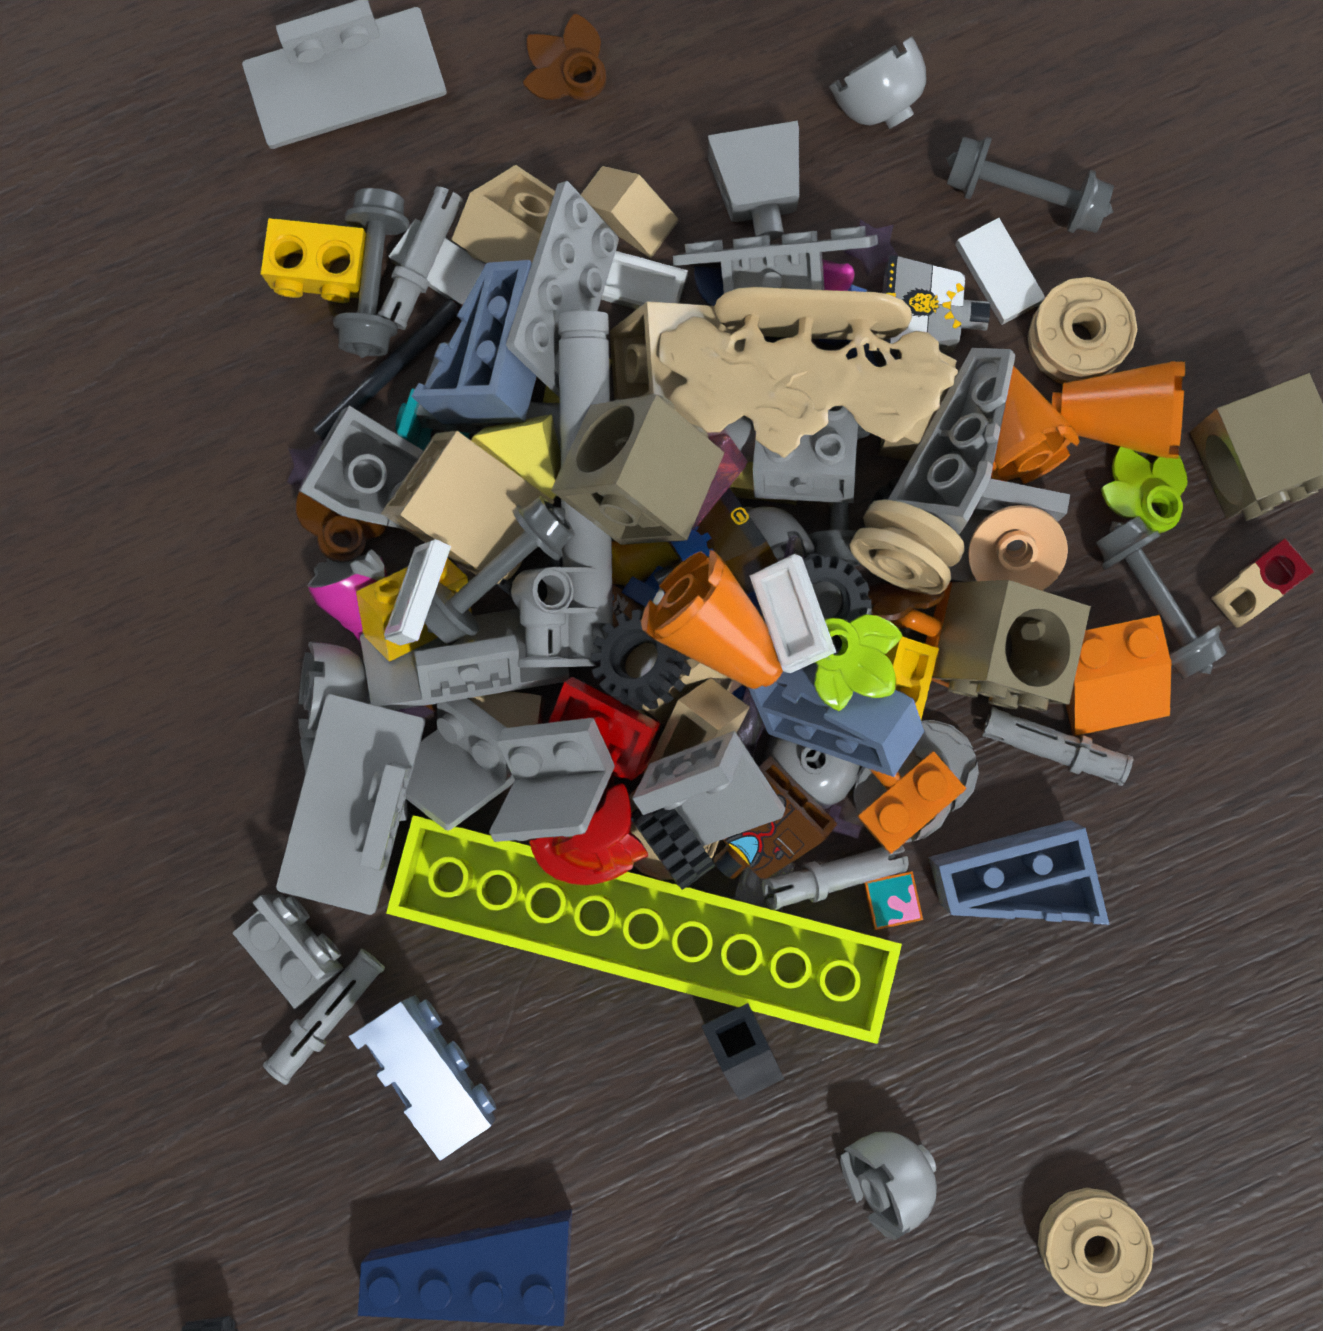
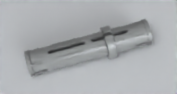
[377,186,464,330]
[982,707,1133,786]
[762,845,909,910]
[263,948,385,1085]

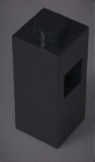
[701,1003,784,1101]

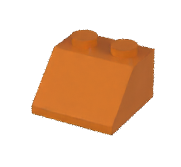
[1065,615,1171,736]

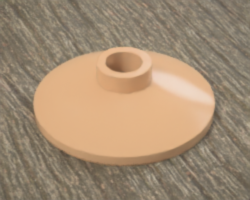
[968,505,1068,591]

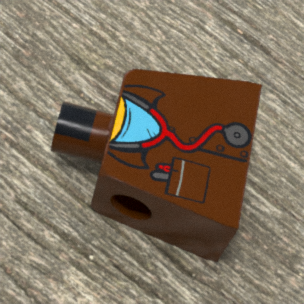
[714,756,838,879]

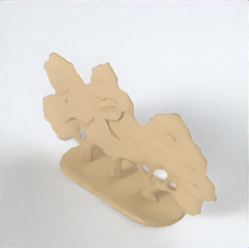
[659,287,958,458]

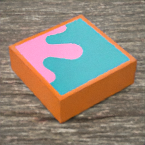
[863,871,923,930]

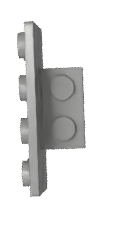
[242,0,447,149]
[506,181,619,398]
[673,226,878,293]
[360,609,570,710]
[276,694,425,915]

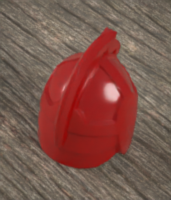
[529,783,649,885]

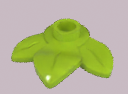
[1101,447,1188,533]
[814,614,902,711]

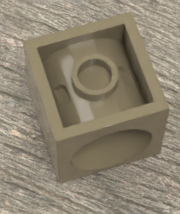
[1189,373,1323,521]
[551,394,725,545]
[932,580,1091,711]

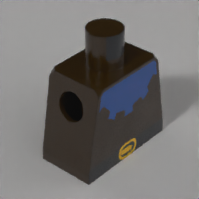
[653,484,778,594]

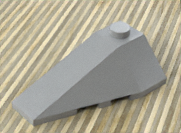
[888,348,1015,535]
[299,406,423,530]

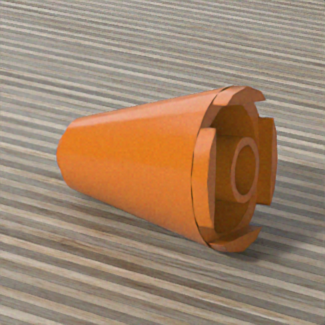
[1052,361,1185,459]
[991,365,1080,484]
[641,550,783,689]

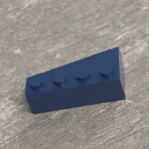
[358,1209,572,1326]

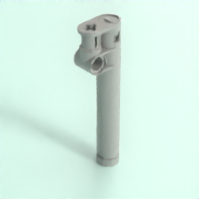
[511,310,613,667]

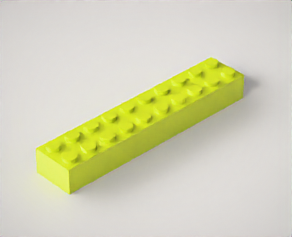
[386,815,902,1044]

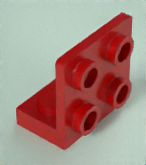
[549,677,661,781]

